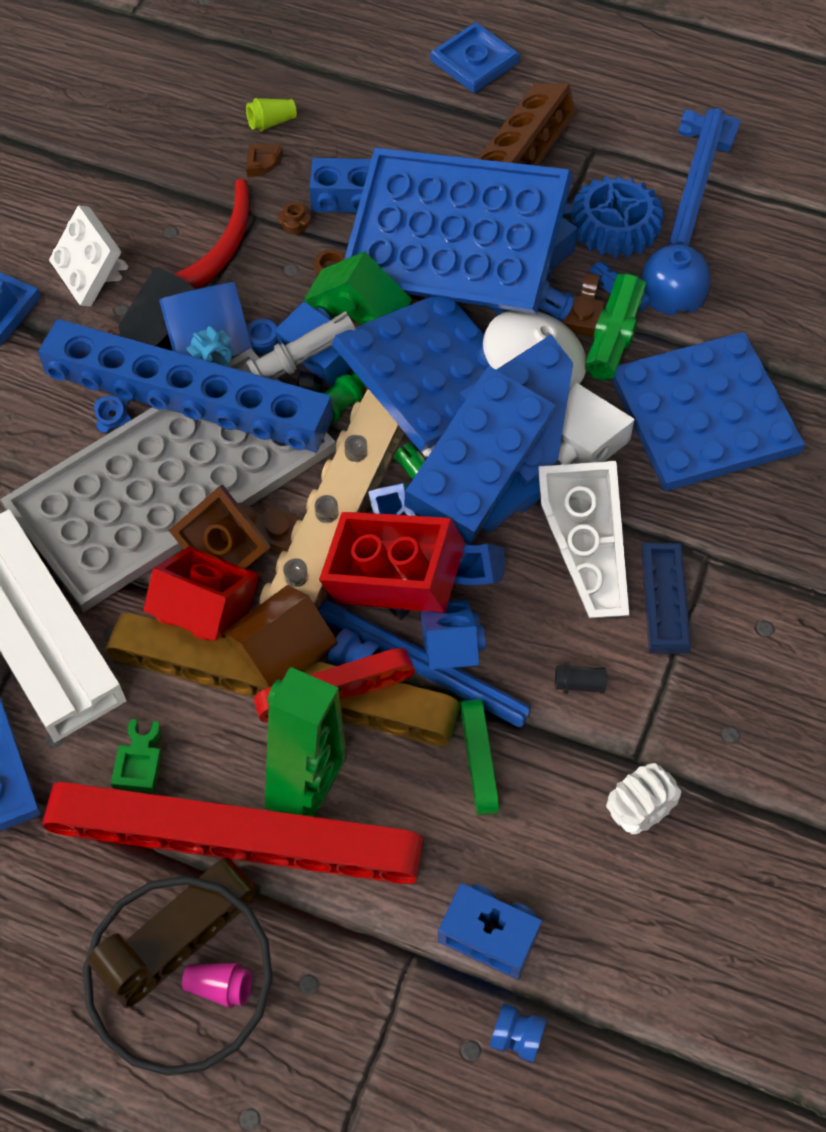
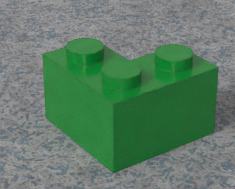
[304,251,412,325]

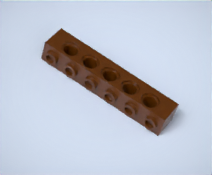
[478,83,576,166]

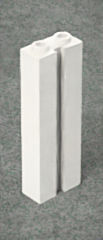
[0,509,127,743]

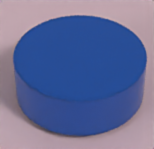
[247,319,280,354]

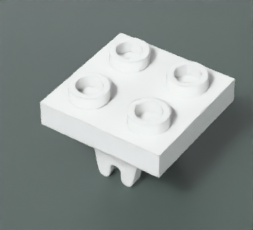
[49,205,128,306]

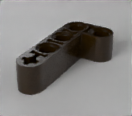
[88,857,258,1008]

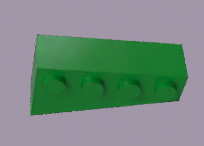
[264,667,347,817]

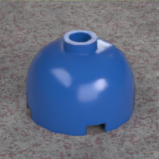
[640,244,711,315]

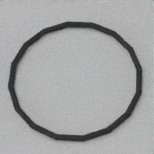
[83,876,273,1076]

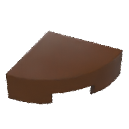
[246,145,283,177]

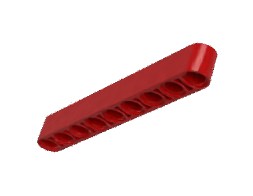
[42,782,424,884]

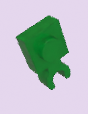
[111,719,162,794]

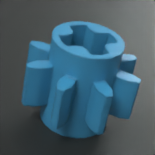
[186,326,235,367]

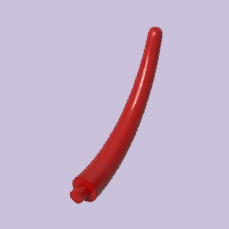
[174,178,249,289]

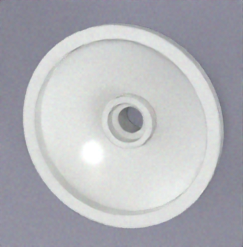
[483,310,587,392]

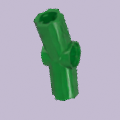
[585,274,646,381]

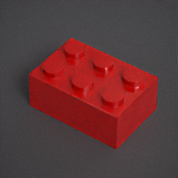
[319,512,465,613]

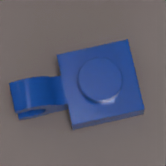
[678,110,741,153]

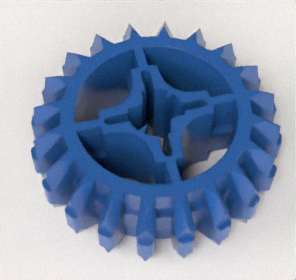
[570,175,664,260]

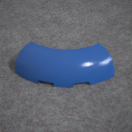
[368,483,505,585]

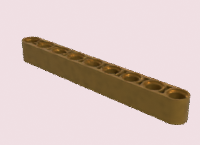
[105,613,460,746]

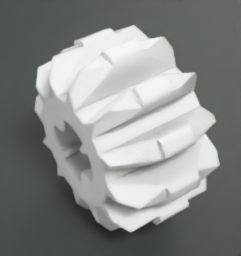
[606,763,682,835]

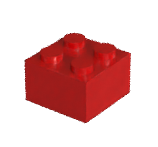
[143,546,259,641]

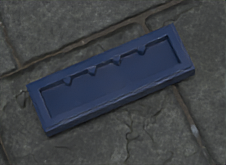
[641,543,691,654]

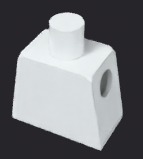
[557,383,634,465]

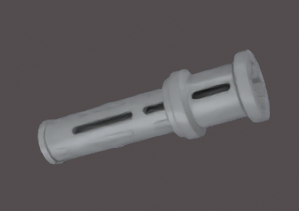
[247,311,356,380]

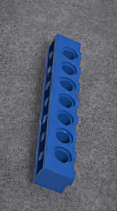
[38,319,333,453]

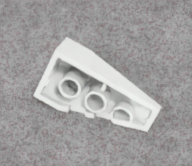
[538,461,629,619]

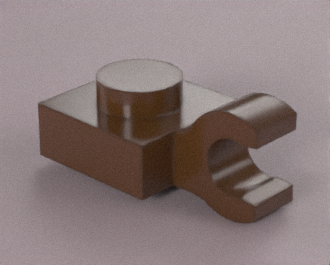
[562,272,604,337]
[238,503,303,554]

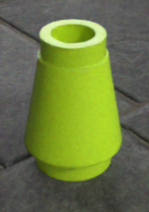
[246,98,297,132]

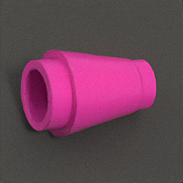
[182,963,252,1009]

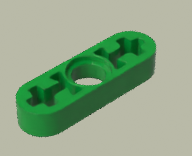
[460,699,499,816]

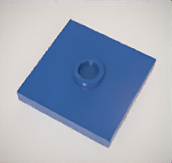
[430,22,520,93]

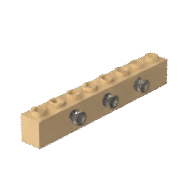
[260,389,405,610]

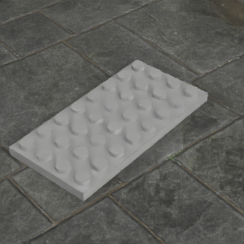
[0,348,336,612]

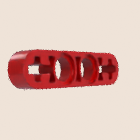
[253,648,415,723]

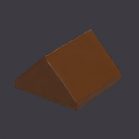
[168,485,271,569]
[223,585,338,688]

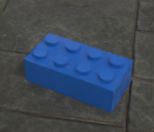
[404,365,555,545]

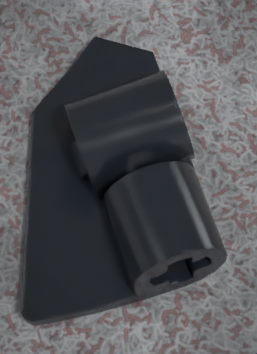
[119,267,196,351]

